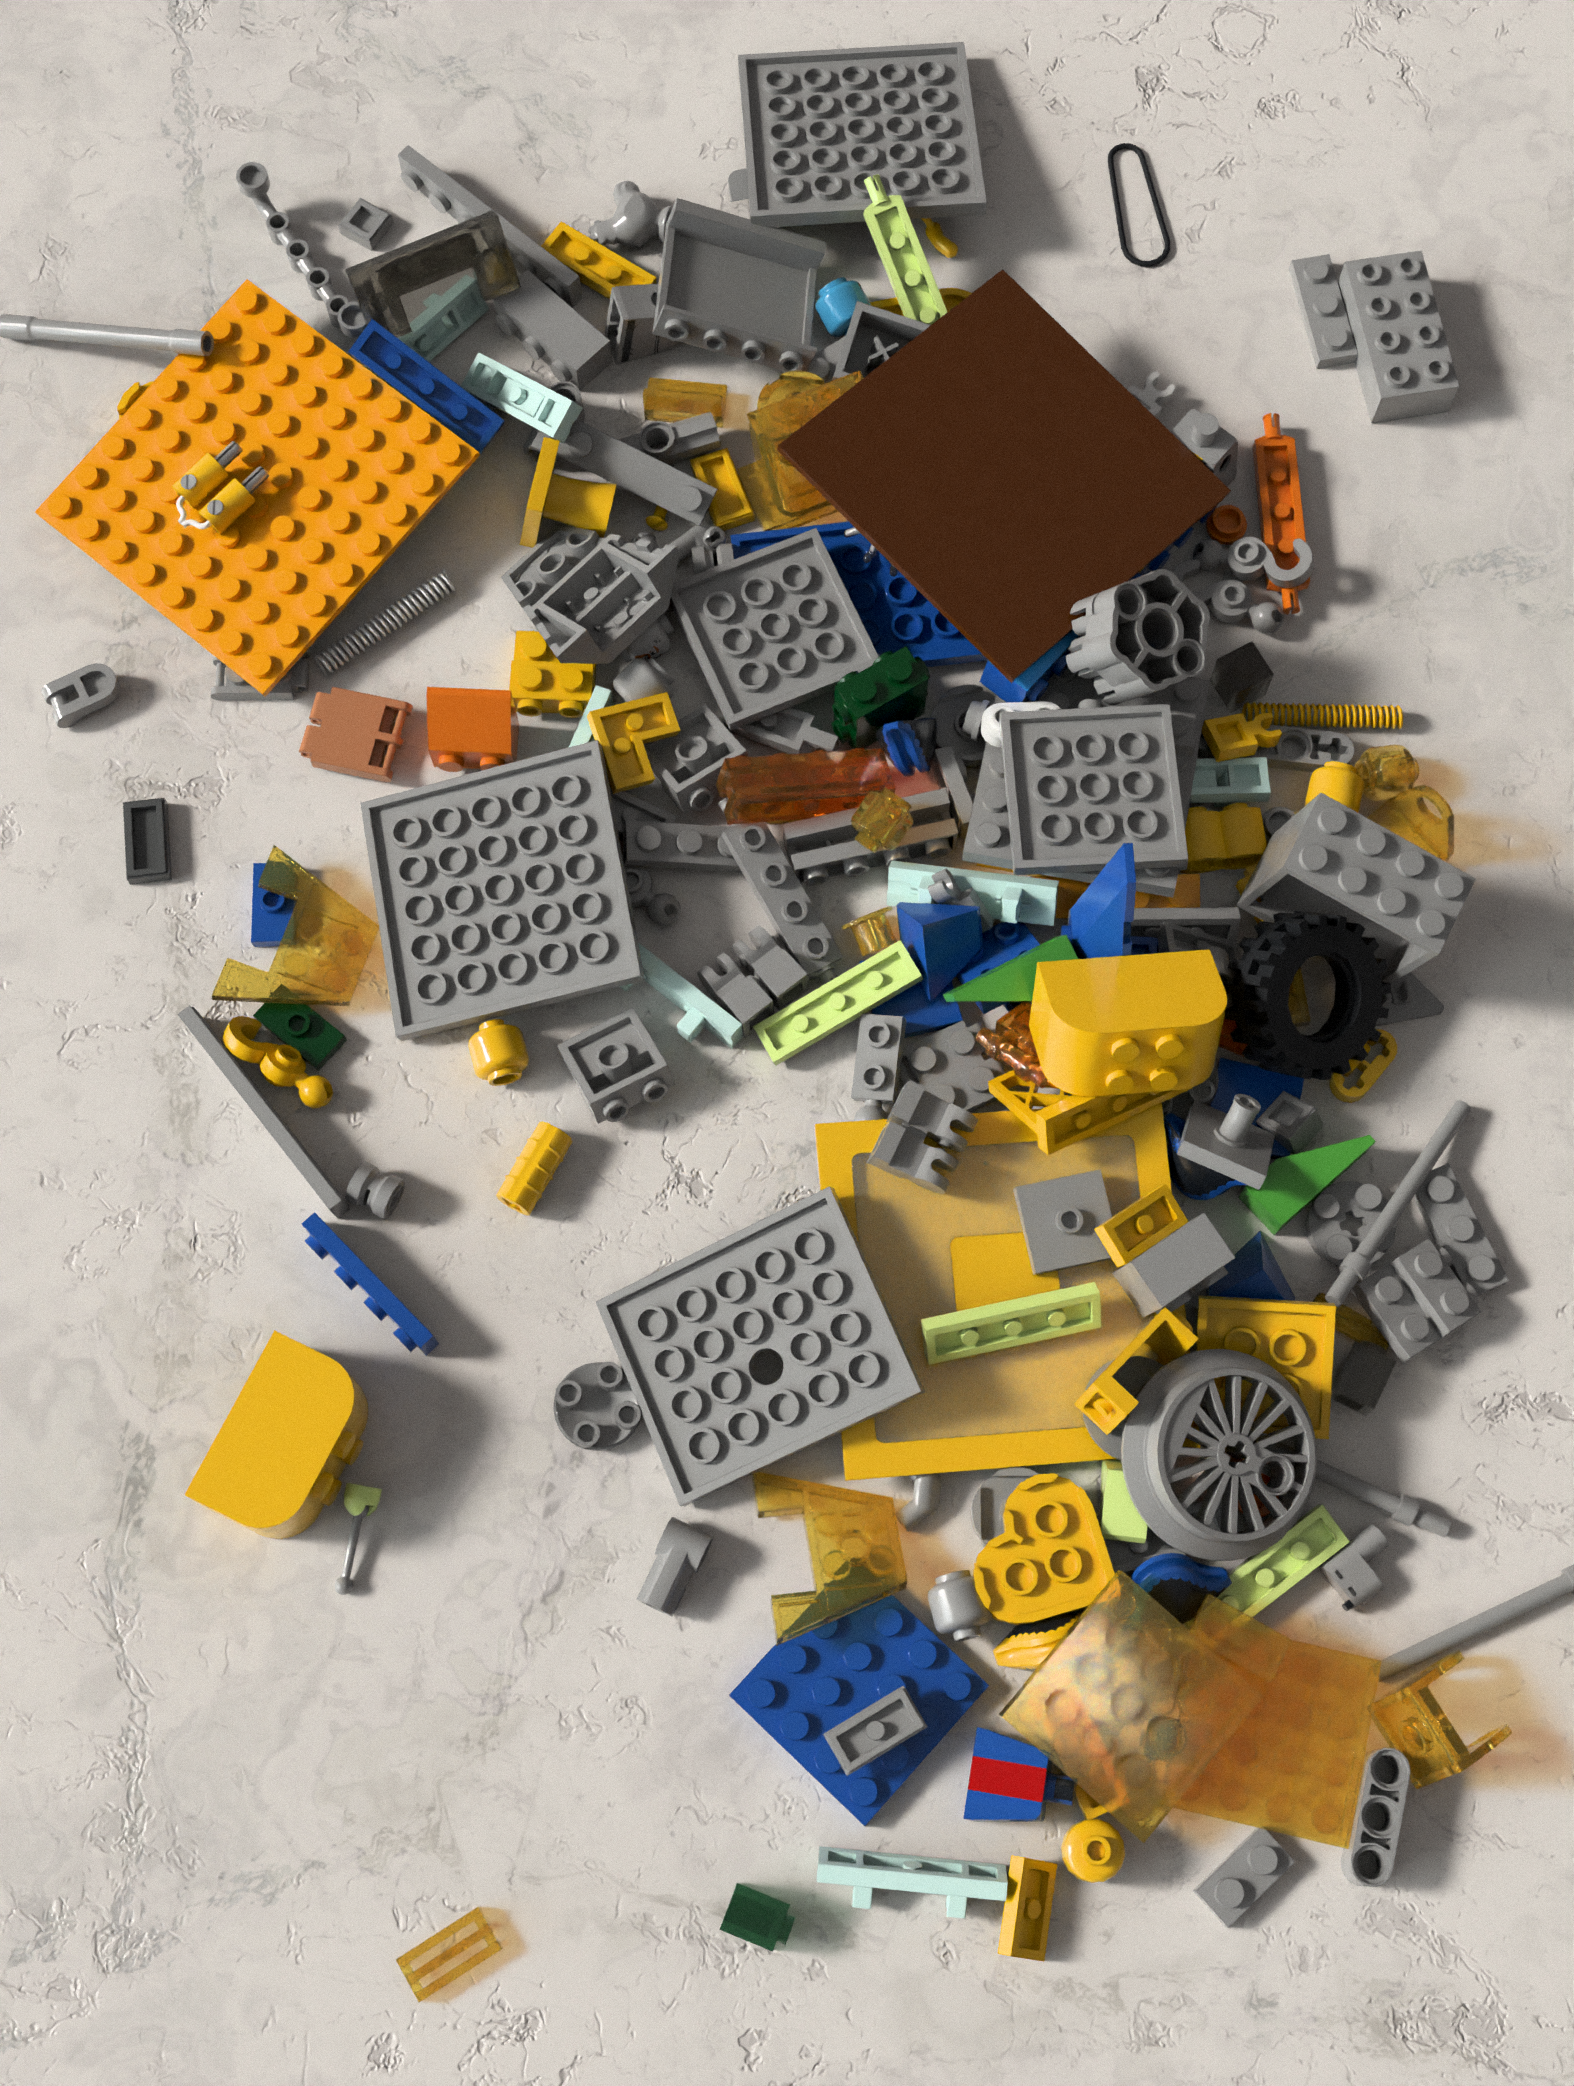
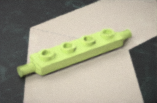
[863,174,947,325]

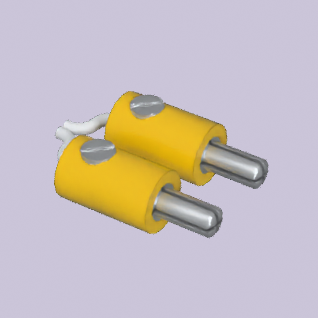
[172,441,269,535]

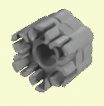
[1066,569,1210,705]

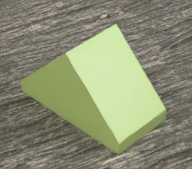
[1100,1459,1148,1544]

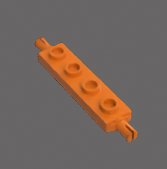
[1252,413,1310,615]

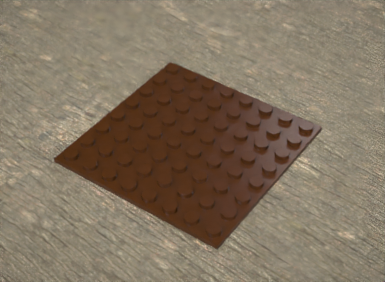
[777,269,1231,683]

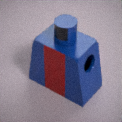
[963,1727,1077,1822]

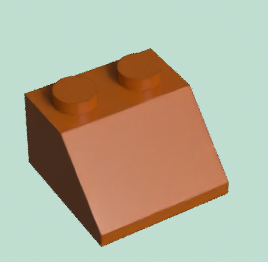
[426,687,520,772]

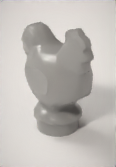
[588,181,672,248]

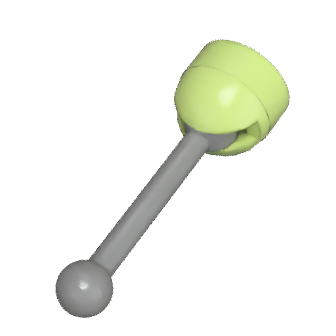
[335,1483,382,1595]

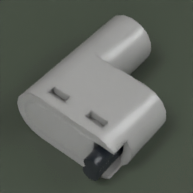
[1319,1524,1389,1611]

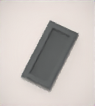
[123,798,172,885]

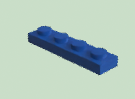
[302,1212,439,1356]

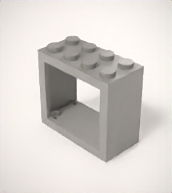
[1236,792,1476,983]

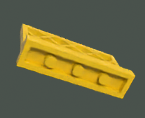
[988,1058,1193,1155]

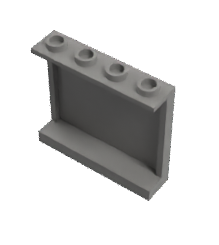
[652,198,826,376]

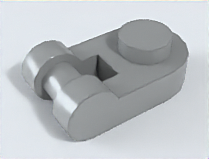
[41,663,120,728]

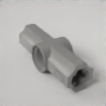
[607,412,721,482]

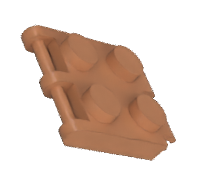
[299,687,413,782]

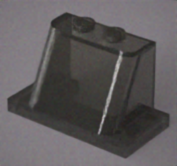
[345,210,521,338]

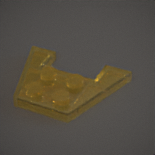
[212,845,379,1006]
[752,1472,908,1646]

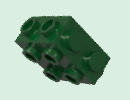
[831,646,930,753]

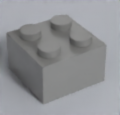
[1112,1212,1235,1317]

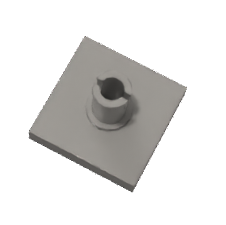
[1177,1094,1275,1190]

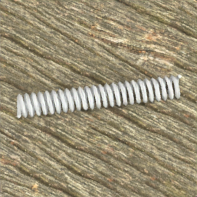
[315,569,455,677]

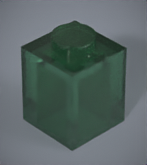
[720,1883,796,1952]

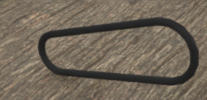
[1108,143,1170,267]

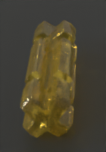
[1312,1292,1390,1354]

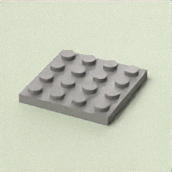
[670,528,879,731]
[999,704,1188,875]

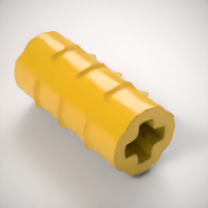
[496,1121,573,1216]

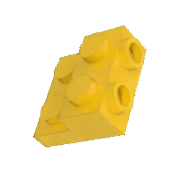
[509,631,597,718]

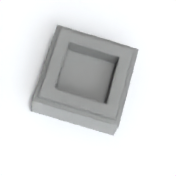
[338,198,394,251]

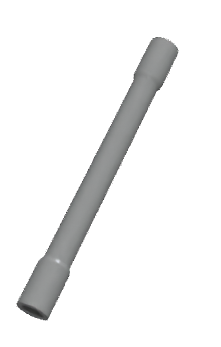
[0,314,214,356]

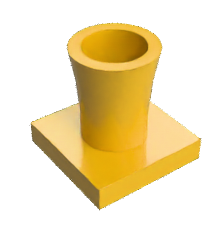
[519,437,617,548]

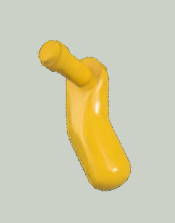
[921,218,958,258]

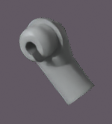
[669,526,726,563]
[894,1473,942,1532]

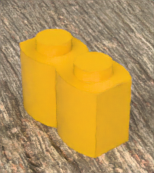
[1180,803,1267,874]

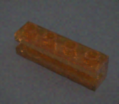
[716,748,896,825]

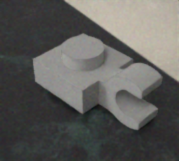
[928,868,994,933]

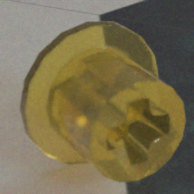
[841,906,897,957]

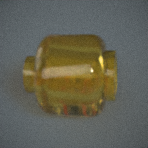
[1354,744,1419,801]
[851,788,914,853]

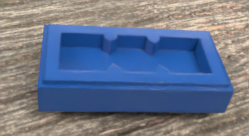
[251,862,298,947]

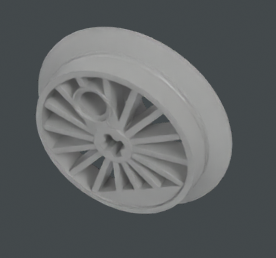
[1121,1349,1317,1561]

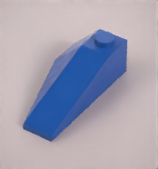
[1061,843,1136,959]

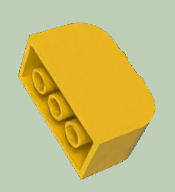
[1029,949,1227,1097]
[185,1330,368,1539]

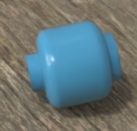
[815,277,872,337]

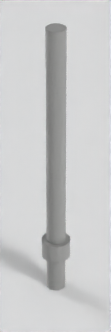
[1325,1100,1471,1307]
[1201,1406,1451,1537]
[1370,1564,1574,1682]

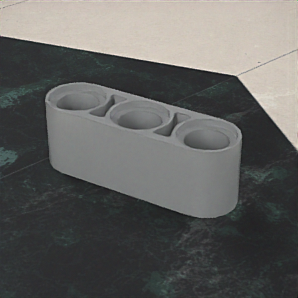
[1341,1748,1410,1887]

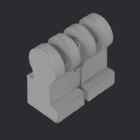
[697,926,809,1038]
[867,1079,978,1194]

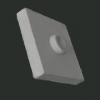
[1013,1169,1112,1275]

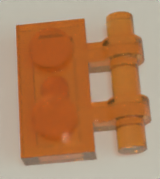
[976,1002,1050,1088]

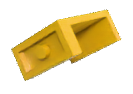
[1074,1307,1199,1435]

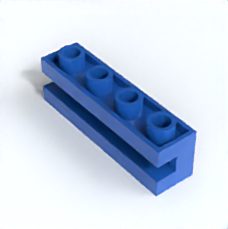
[348,319,505,455]

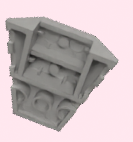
[501,524,680,664]

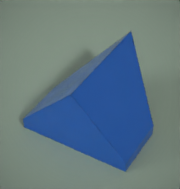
[896,902,983,1003]
[1206,1231,1295,1301]

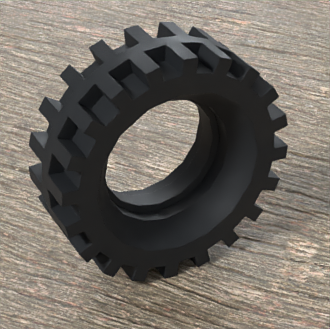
[1224,911,1391,1080]

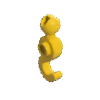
[222,1016,333,1109]

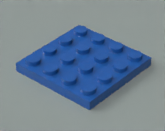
[729,1558,989,1826]

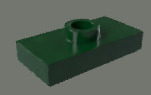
[253,984,347,1071]

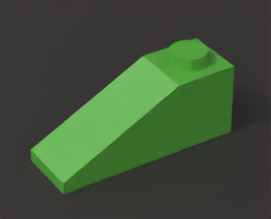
[943,935,1078,1002]
[1238,1135,1376,1235]

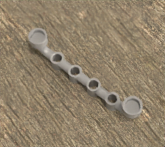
[236,162,371,338]

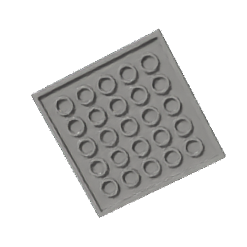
[738,42,987,227]
[360,740,645,1041]

